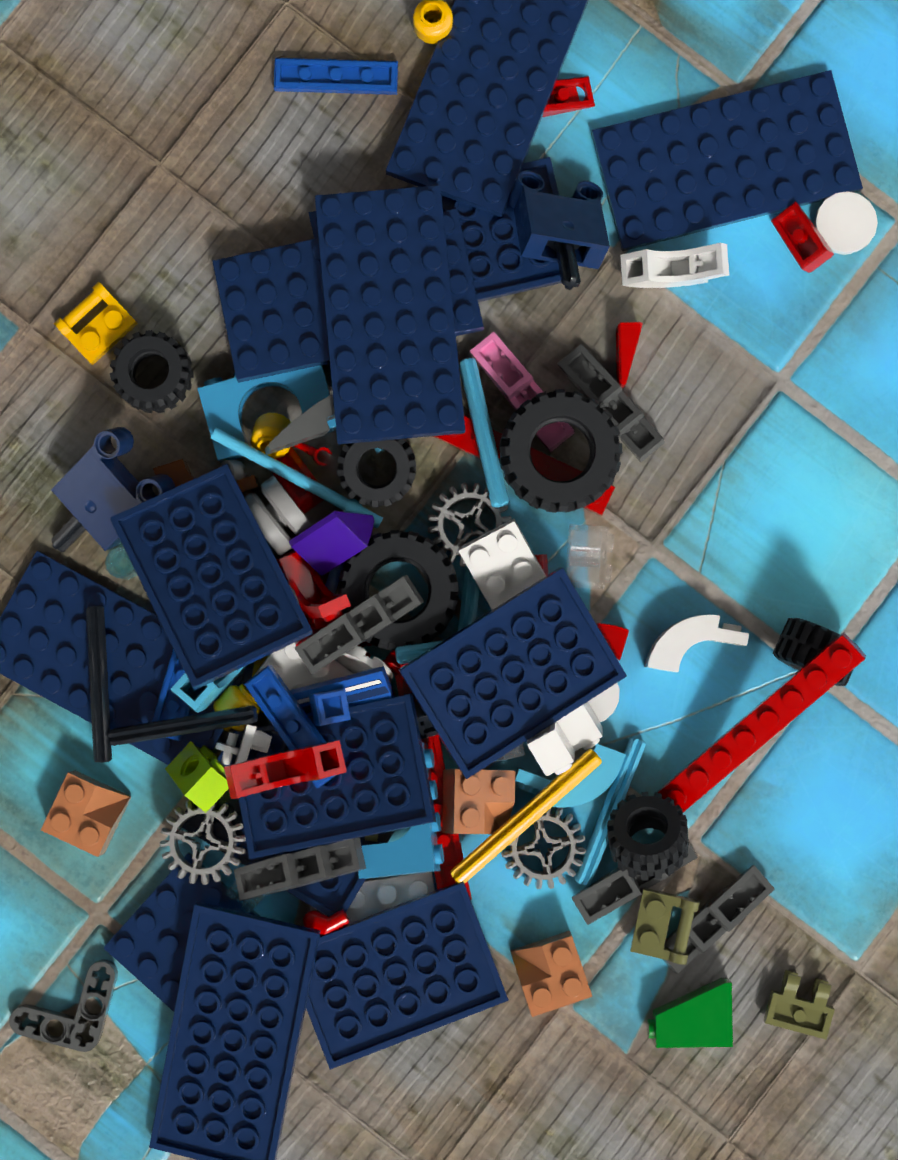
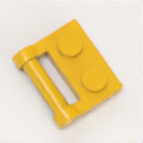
[53,282,138,365]

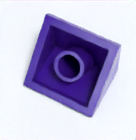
[289,511,375,576]

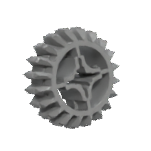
[428,483,512,567]
[159,800,246,885]
[501,807,586,889]

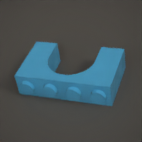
[197,365,336,463]
[358,742,444,879]

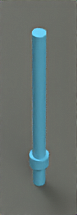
[211,427,383,528]

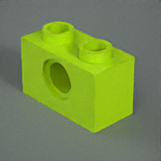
[165,741,229,813]

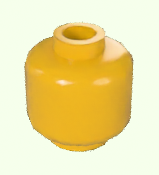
[413,0,453,44]
[251,413,291,459]
[213,684,260,731]

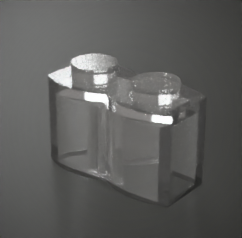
[566,524,614,590]

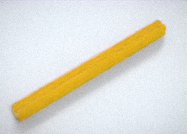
[451,749,602,884]

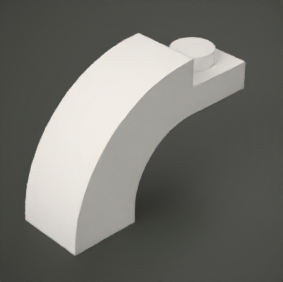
[620,243,729,288]
[644,615,749,672]

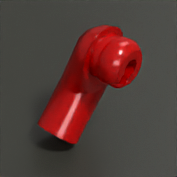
[303,909,350,936]

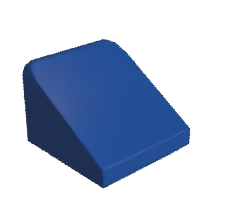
[309,688,351,726]

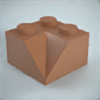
[442,769,515,834]
[41,770,131,857]
[511,930,593,1017]

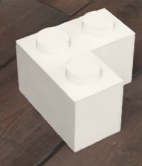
[527,702,603,777]

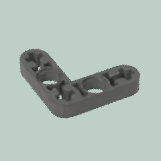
[9,959,118,1052]

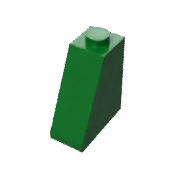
[647,978,733,1048]

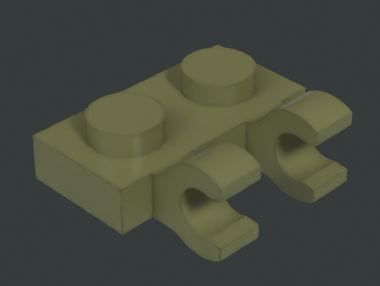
[764,970,835,1040]

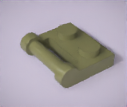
[630,888,700,965]

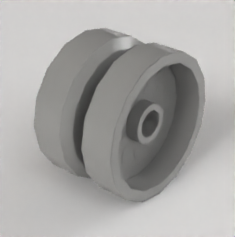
[244,475,313,556]

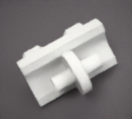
[215,724,272,766]

